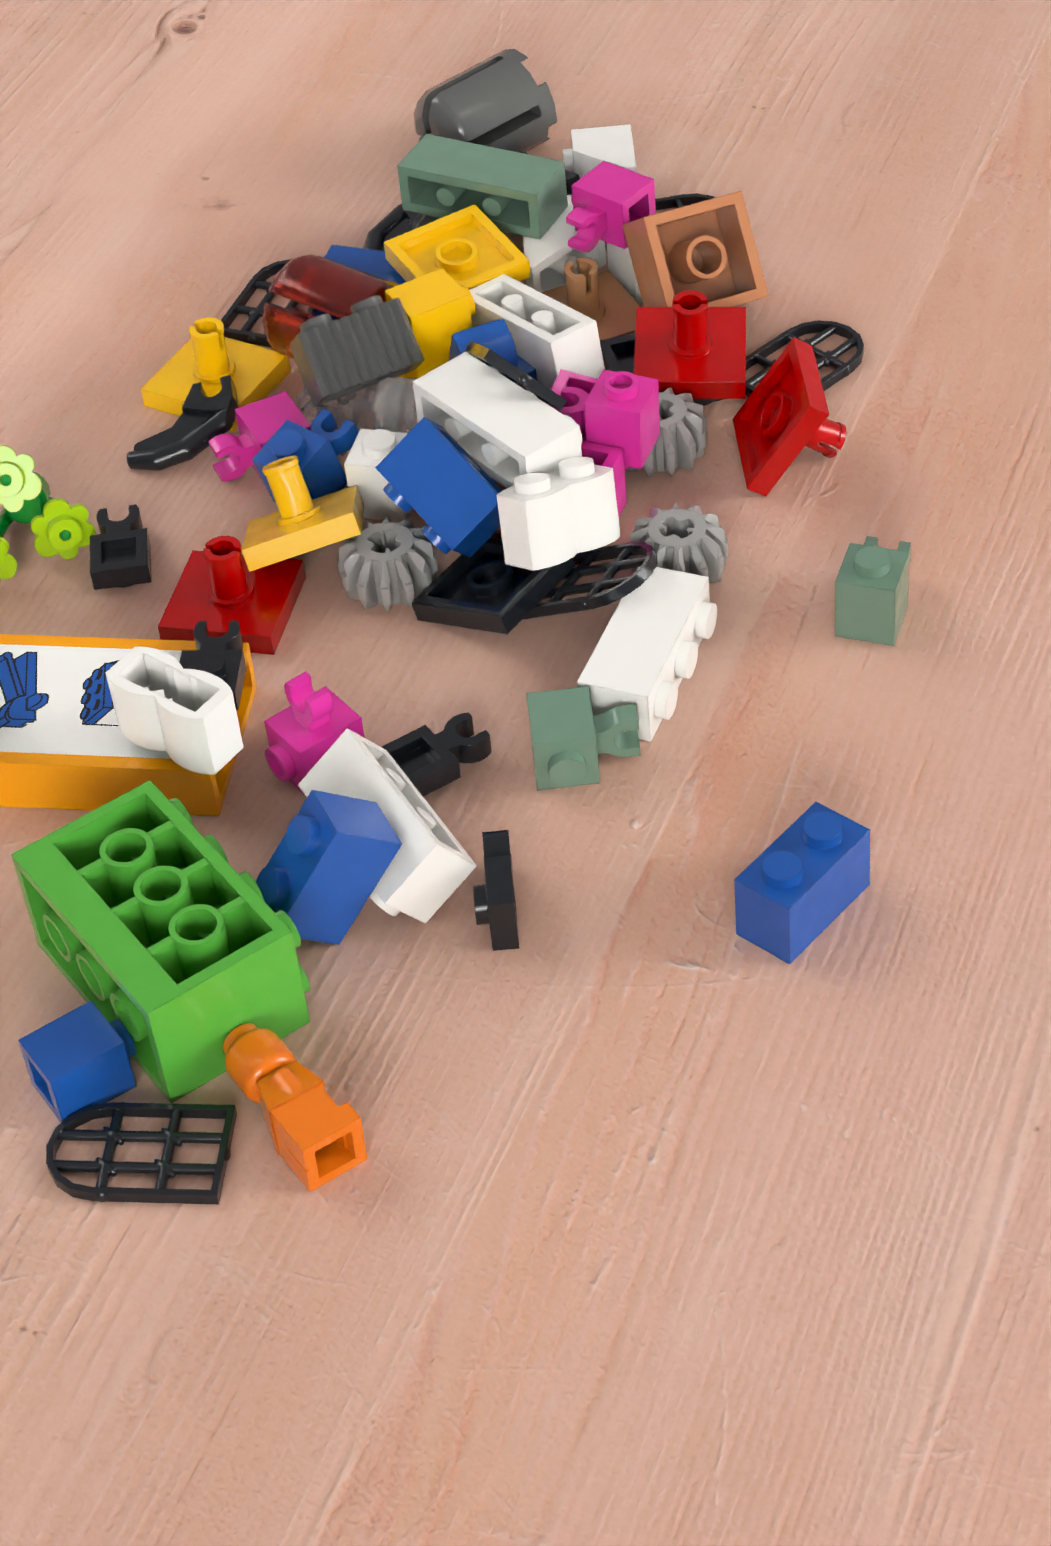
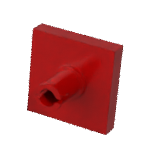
[634,290,746,399]
[732,337,847,496]
[158,536,306,655]

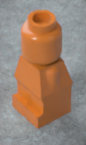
[223,1023,367,1192]

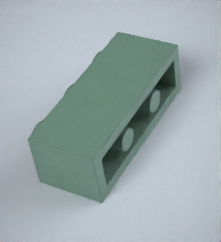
[397,134,568,240]

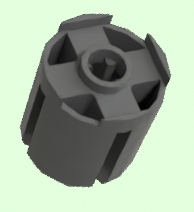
[413,49,557,152]

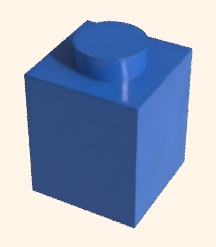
[18,1000,137,1123]

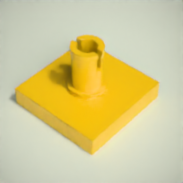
[384,204,530,290]
[141,317,291,432]
[242,456,364,572]

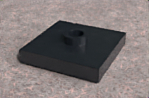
[411,538,576,635]

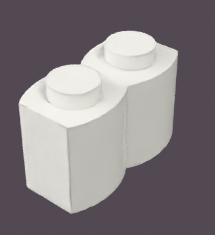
[496,457,620,571]
[105,646,244,775]

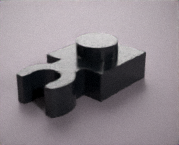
[90,504,152,590]
[179,621,246,710]
[382,712,492,797]
[473,830,519,951]

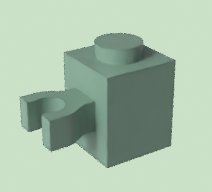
[835,536,911,646]
[526,686,641,790]

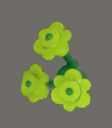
[0,445,96,582]

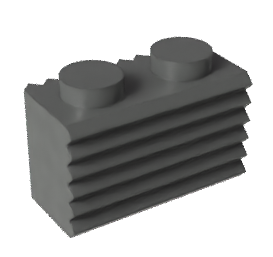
[289,295,424,407]

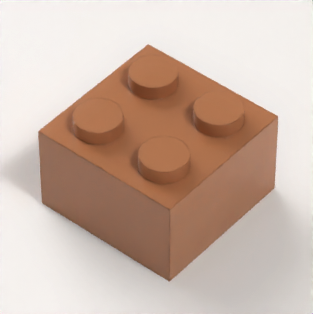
[622,191,769,307]

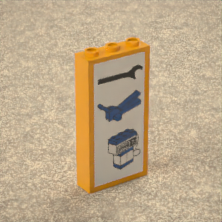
[0,634,257,816]

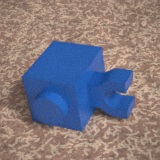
[252,408,359,503]

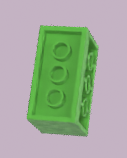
[11,780,310,1104]

